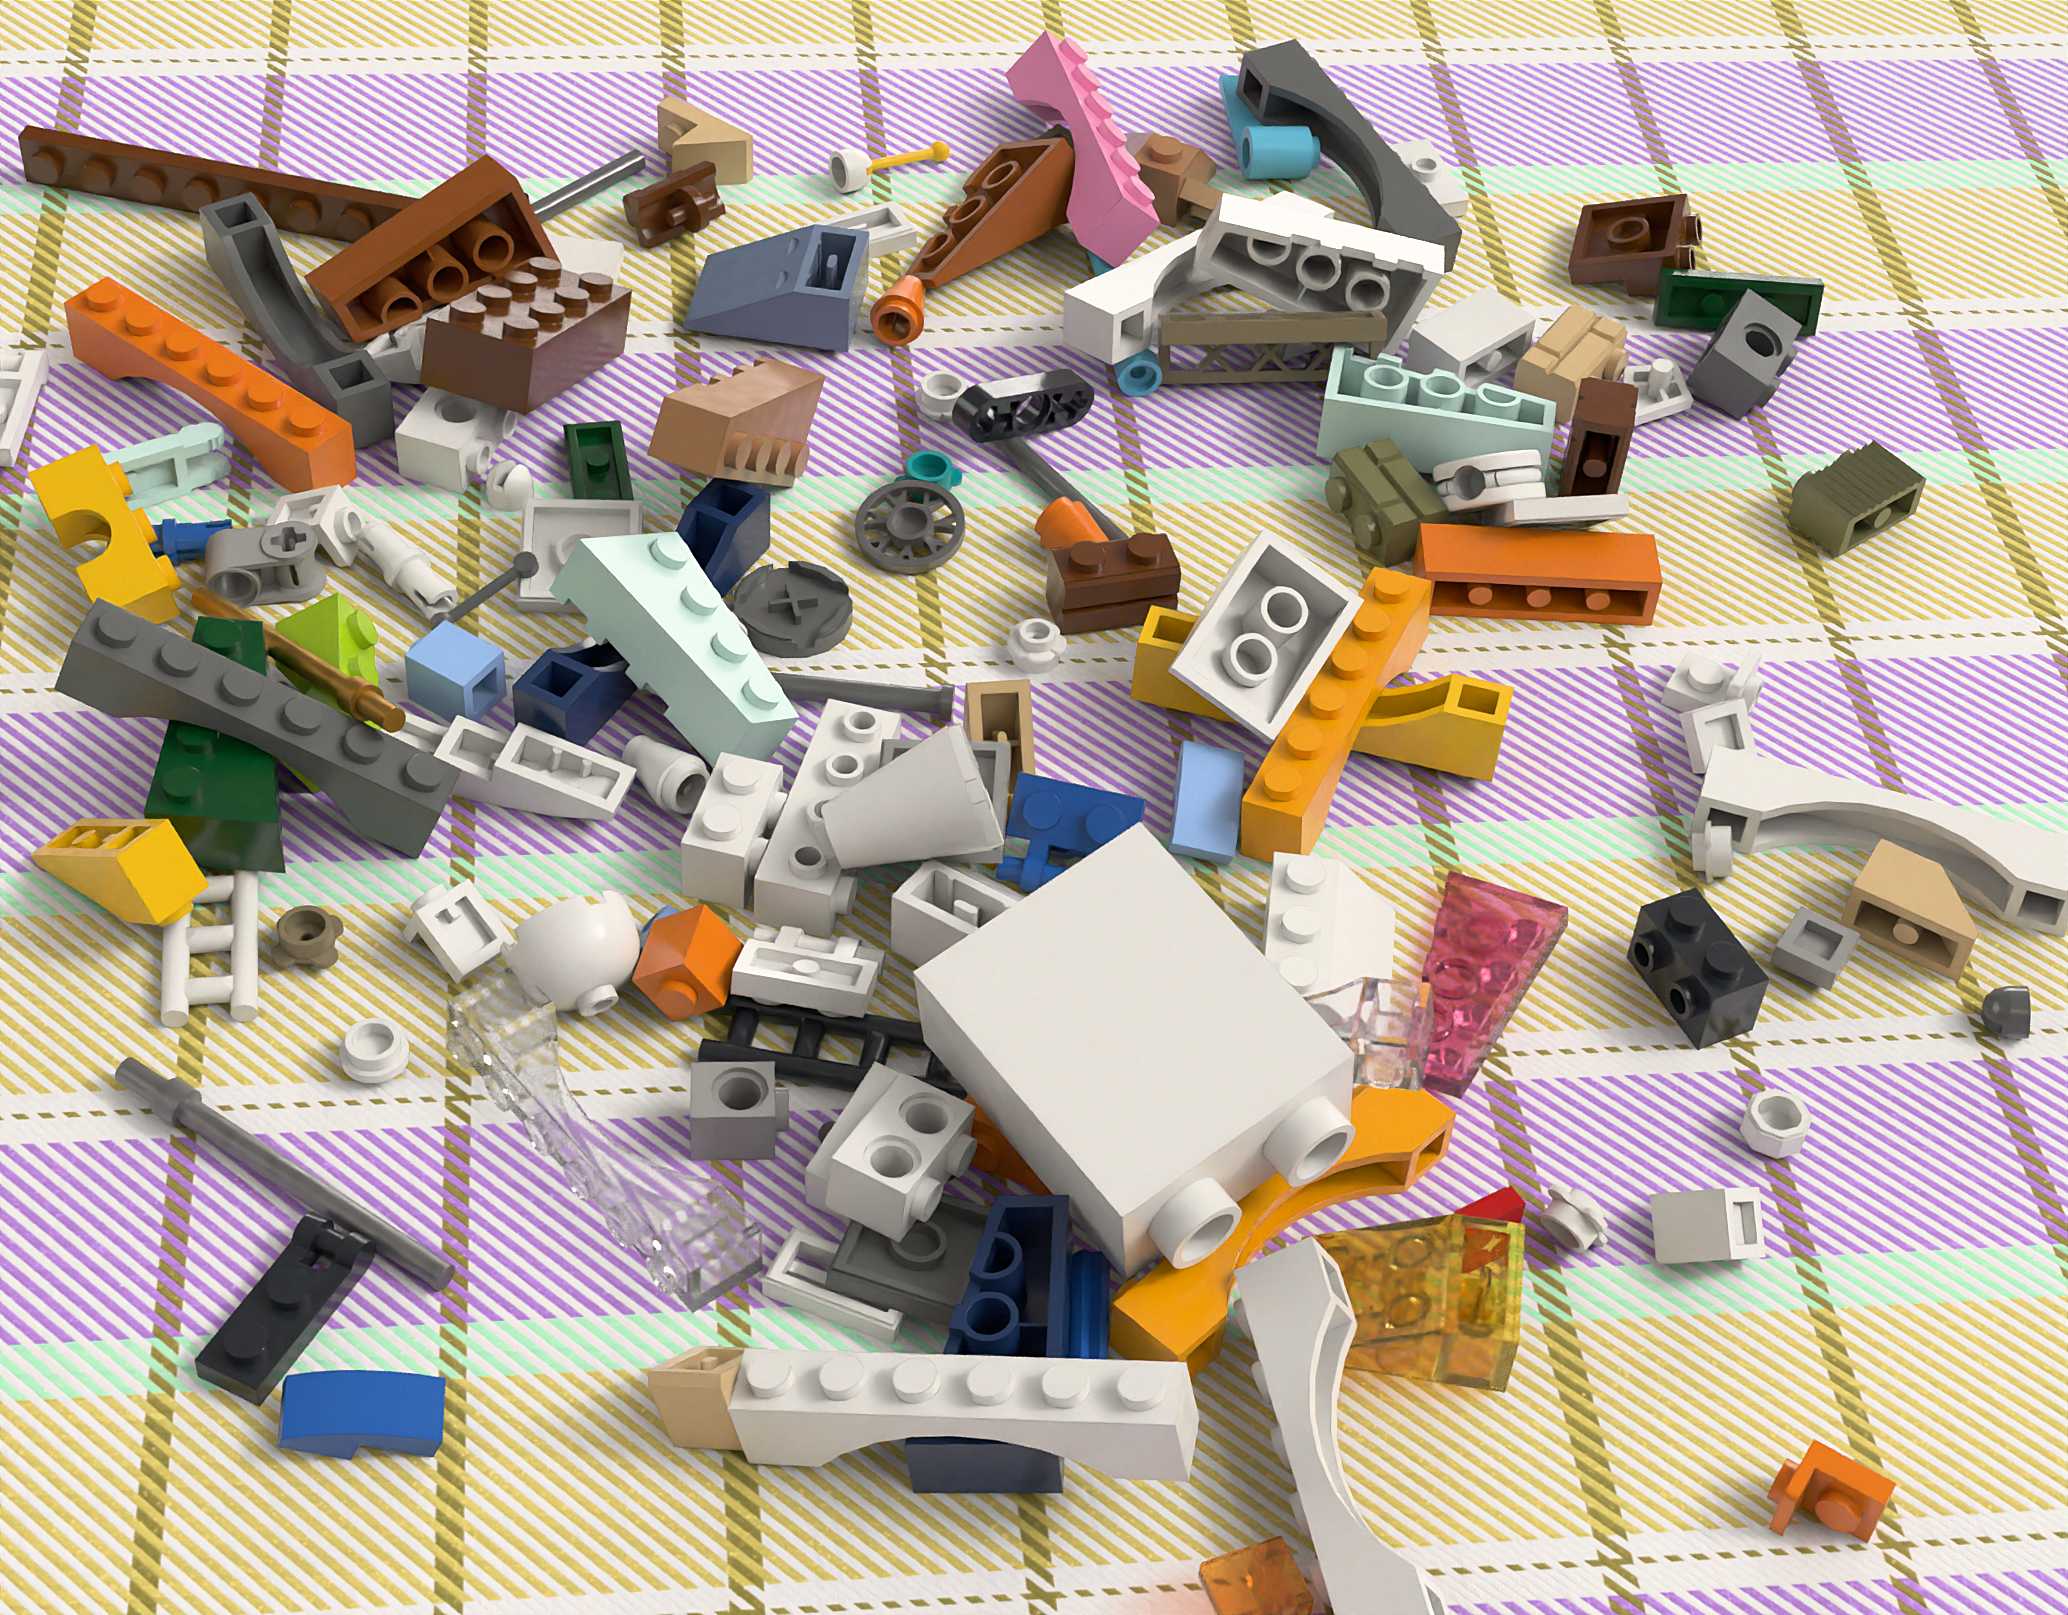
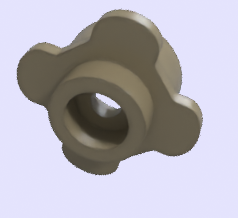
[271,905,344,969]

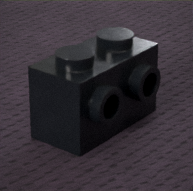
[1626,887,1770,1050]

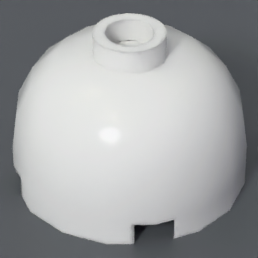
[500,890,640,1016]

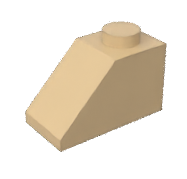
[1839,838,1979,982]

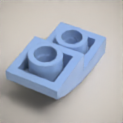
[1167,740,1244,865]

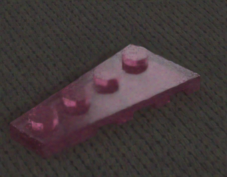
[1399,870,1568,1099]

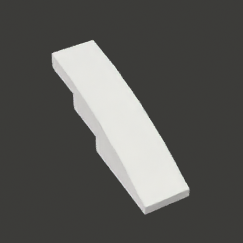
[382,711,637,821]

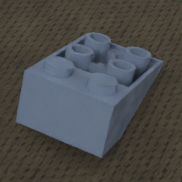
[684,224,870,352]

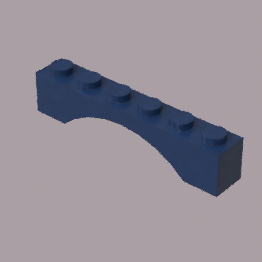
[512,477,770,748]

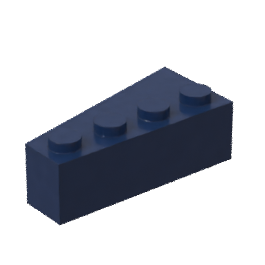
[904,1195,1074,1493]

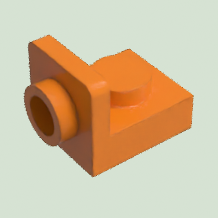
[1767,1439,1897,1544]

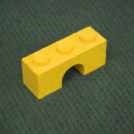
[27,444,182,625]

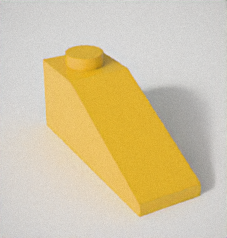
[30,818,210,927]

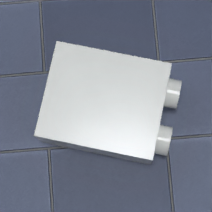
[913,822,1356,1281]

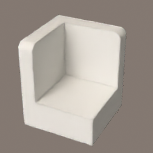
[1650,1187,1766,1264]

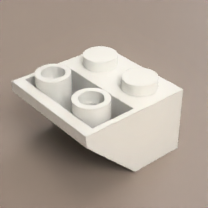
[890,858,1025,967]

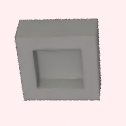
[1770,906,1861,991]

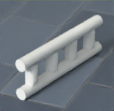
[161,869,258,1028]

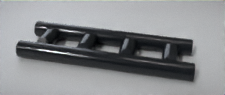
[698,989,968,1101]

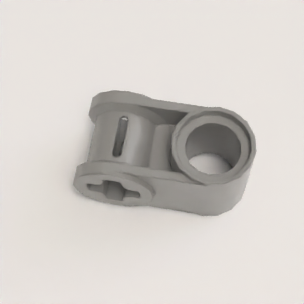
[205,521,327,609]

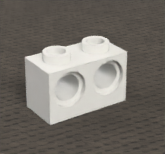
[825,1072,977,1242]

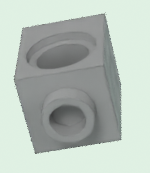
[690,1062,789,1161]

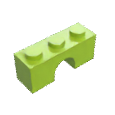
[275,592,381,793]

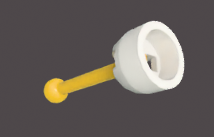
[829,141,950,193]

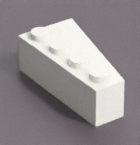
[1193,193,1444,356]

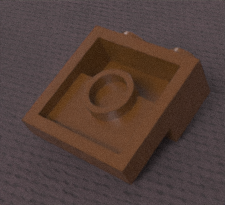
[1568,193,1703,296]

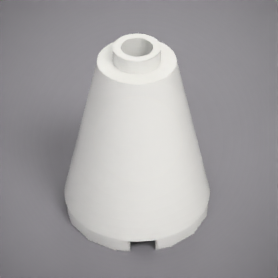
[813,723,1004,869]

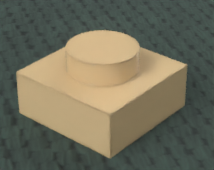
[1179,177,1234,221]

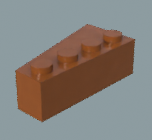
[304,154,561,344]

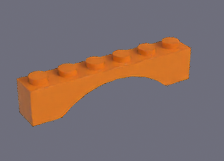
[64,276,357,494]

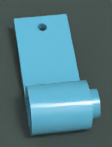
[1218,75,1320,180]

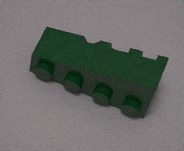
[143,616,286,873]

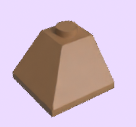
[1124,133,1217,228]

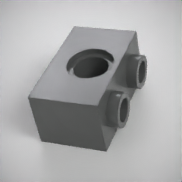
[1685,288,1802,421]

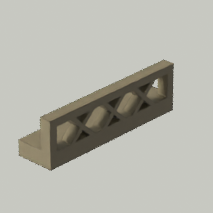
[1158,311,1387,384]

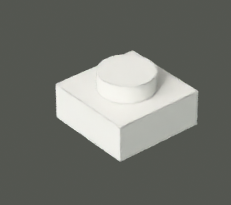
[1679,698,1758,774]

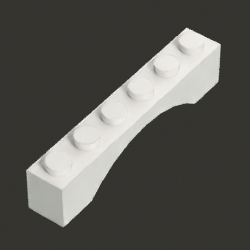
[1063,190,1334,365]
[1688,744,2068,937]
[1233,1236,1449,1615]
[727,1348,1199,1481]

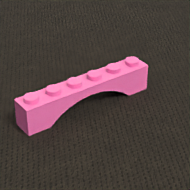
[1005,30,1161,268]

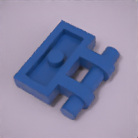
[996,772,1147,893]

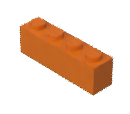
[1412,523,1663,626]

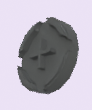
[734,561,853,658]

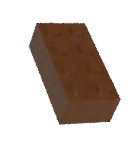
[420,257,632,415]

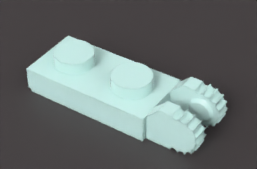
[102,421,230,511]

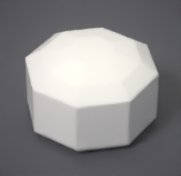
[1739,1088,1813,1159]

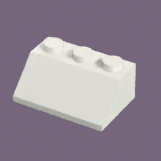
[1261,852,1396,1069]

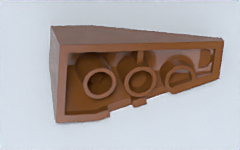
[904,137,1075,288]

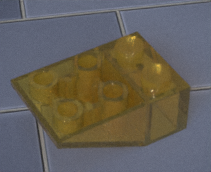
[1301,1214,1525,1393]

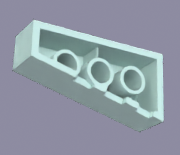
[1316,342,1556,483]
[549,532,799,769]

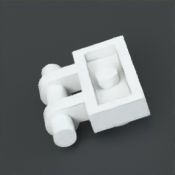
[730,925,886,1018]

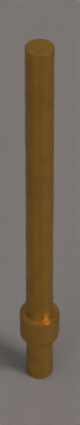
[191,587,406,733]

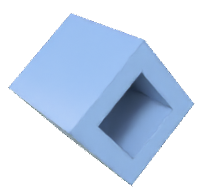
[404,620,507,723]

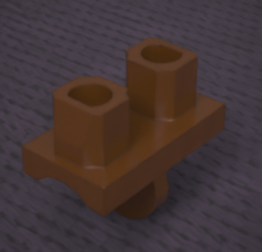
[622,161,726,249]

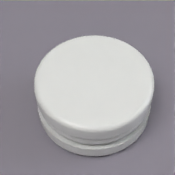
[1433,450,1546,516]

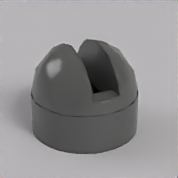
[1981,986,2031,1039]

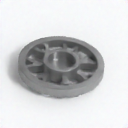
[855,480,966,574]

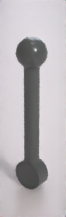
[430,551,539,630]

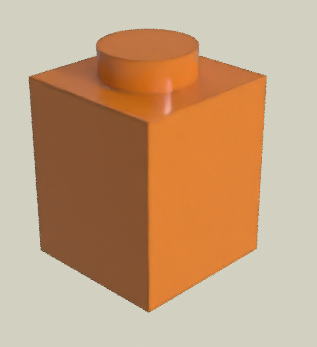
[632,904,744,1022]

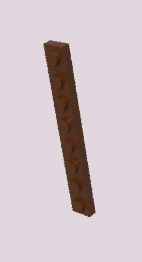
[18,125,419,243]

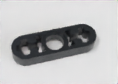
[952,369,1094,443]

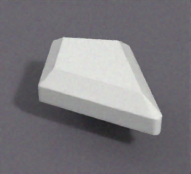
[1622,358,1693,426]

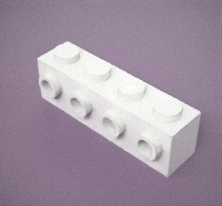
[754,699,901,939]

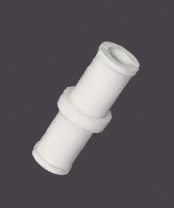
[356,519,459,621]

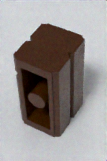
[1557,377,1639,497]
[1045,532,1182,635]

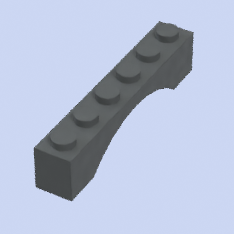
[1236,39,1463,273]
[199,192,395,450]
[54,597,462,859]

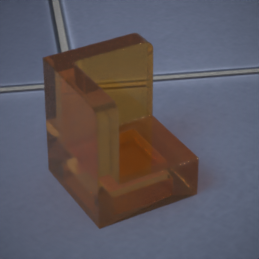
[1198,1535,1314,1615]

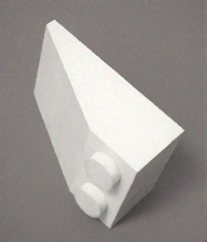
[1168,528,1364,745]

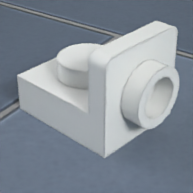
[265,484,366,567]
[1661,650,1764,714]
[402,878,516,984]

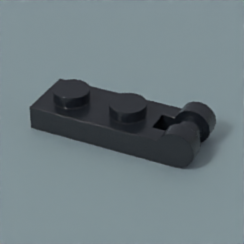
[194,1211,376,1407]

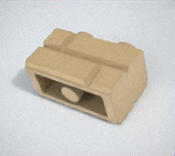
[1512,303,1629,425]

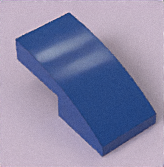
[277,1370,446,1460]

